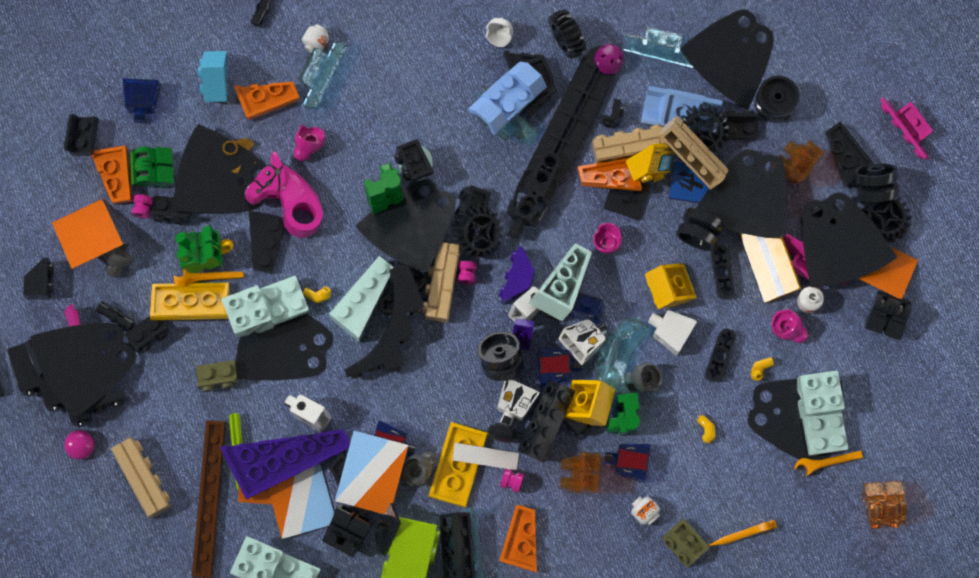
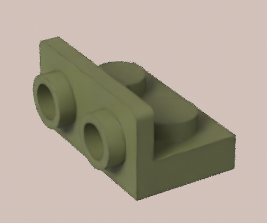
[196,360,238,392]
[661,518,710,568]

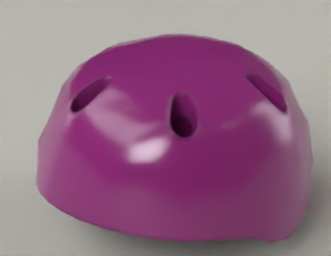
[594,44,624,74]

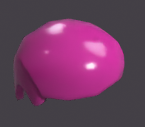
[593,223,622,254]
[64,430,95,460]

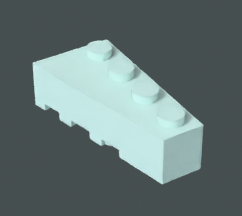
[528,243,592,321]
[329,256,394,343]

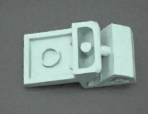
[222,275,310,337]
[797,371,848,456]
[230,536,321,578]

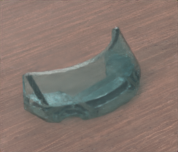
[595,317,651,394]

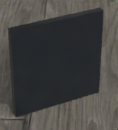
[603,182,651,221]
[375,503,401,557]

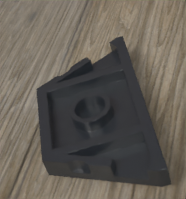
[503,51,557,118]

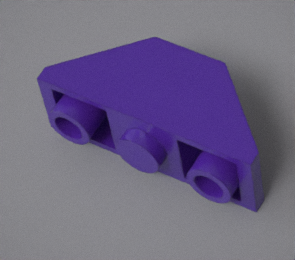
[499,246,535,305]

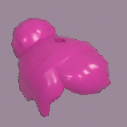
[294,124,326,161]
[771,309,808,343]

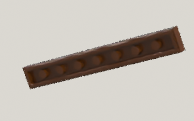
[192,420,226,578]

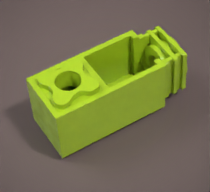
[381,517,440,578]

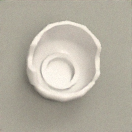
[486,18,514,47]

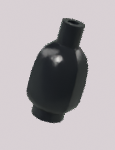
[488,423,524,443]

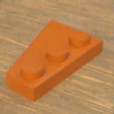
[234,82,300,120]
[578,157,642,191]

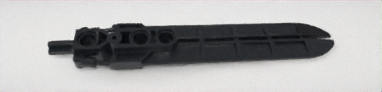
[507,44,616,239]

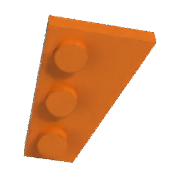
[91,145,133,205]
[499,504,537,573]

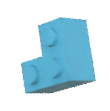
[198,51,228,102]

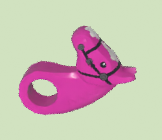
[245,152,323,238]

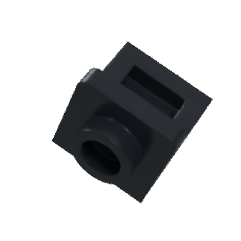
[599,98,624,128]

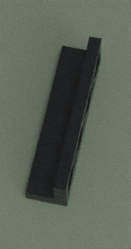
[439,512,475,578]

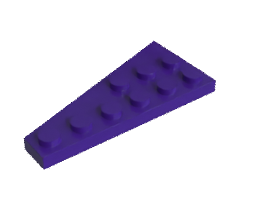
[220,429,350,500]

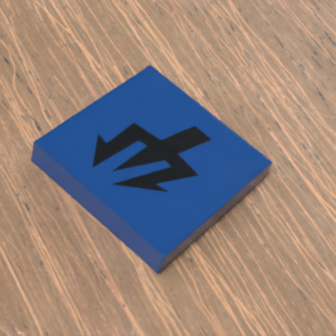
[669,161,709,204]

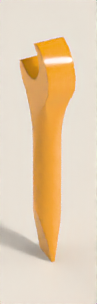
[173,269,244,286]
[794,451,863,476]
[708,520,777,546]

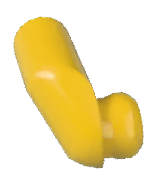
[219,239,234,254]
[303,287,331,303]
[750,357,774,381]
[697,414,716,443]

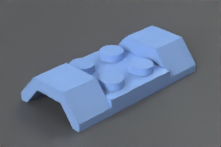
[468,62,547,135]
[641,86,723,135]

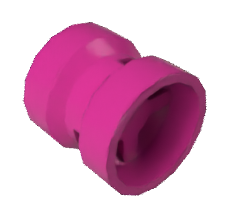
[131,195,153,218]
[457,261,477,284]
[500,468,524,493]

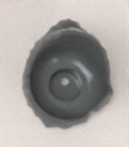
[103,242,133,277]
[622,362,663,393]
[400,452,437,487]

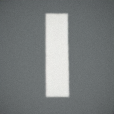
[452,443,519,470]

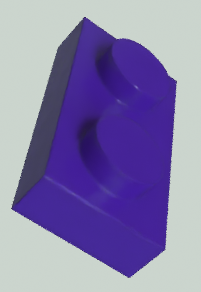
[513,318,534,350]

